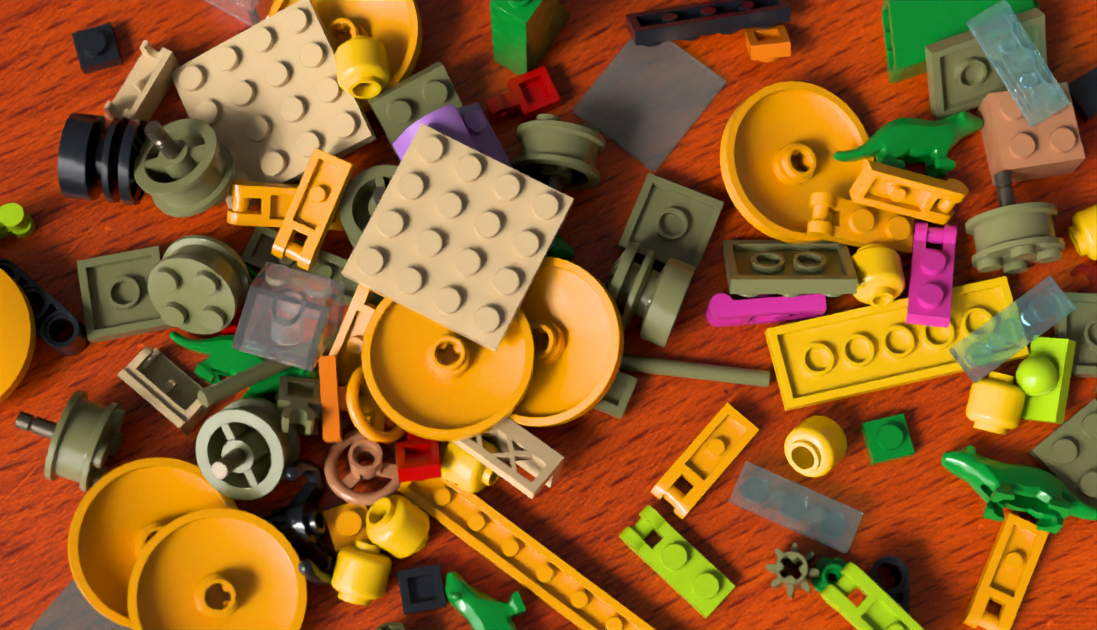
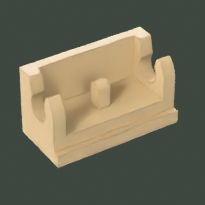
[103,40,180,123]
[118,346,218,436]

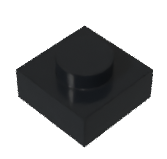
[72,23,123,75]
[397,564,447,616]

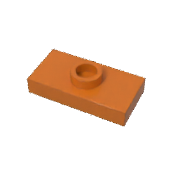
[319,355,348,444]

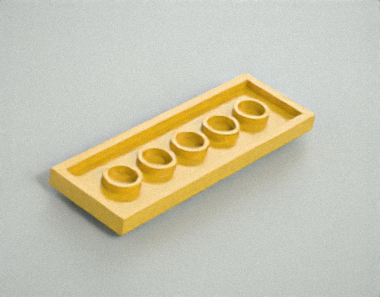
[765,276,1029,411]

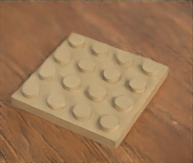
[171,0,377,208]
[342,123,574,352]

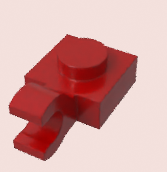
[486,66,561,123]
[395,431,442,483]

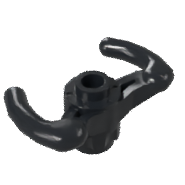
[262,459,336,585]

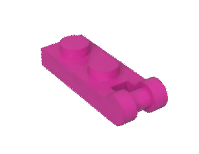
[906,221,957,328]
[705,293,827,327]

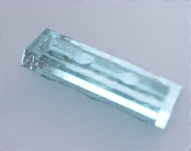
[966,0,1071,128]
[949,276,1076,384]
[728,461,864,553]

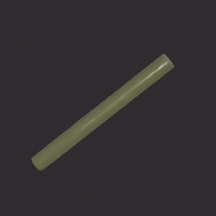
[198,327,341,407]
[619,354,770,387]

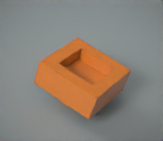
[745,25,791,62]

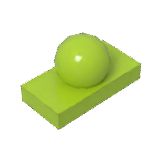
[1016,336,1076,424]

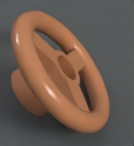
[324,429,401,506]

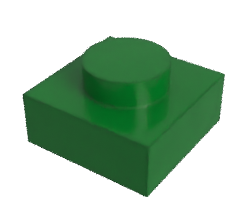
[860,414,915,466]

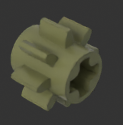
[766,543,821,599]

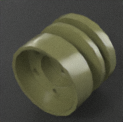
[605,240,697,348]

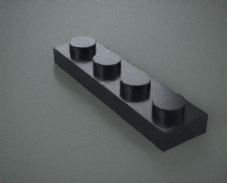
[626,0,791,47]

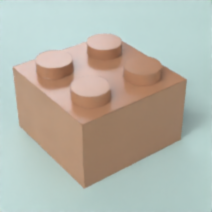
[976,82,1085,185]

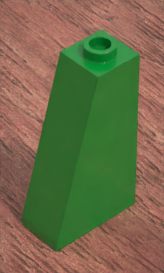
[490,0,570,75]
[881,0,1040,83]

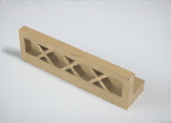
[452,417,564,499]

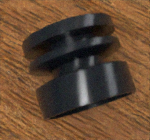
[58,113,149,205]

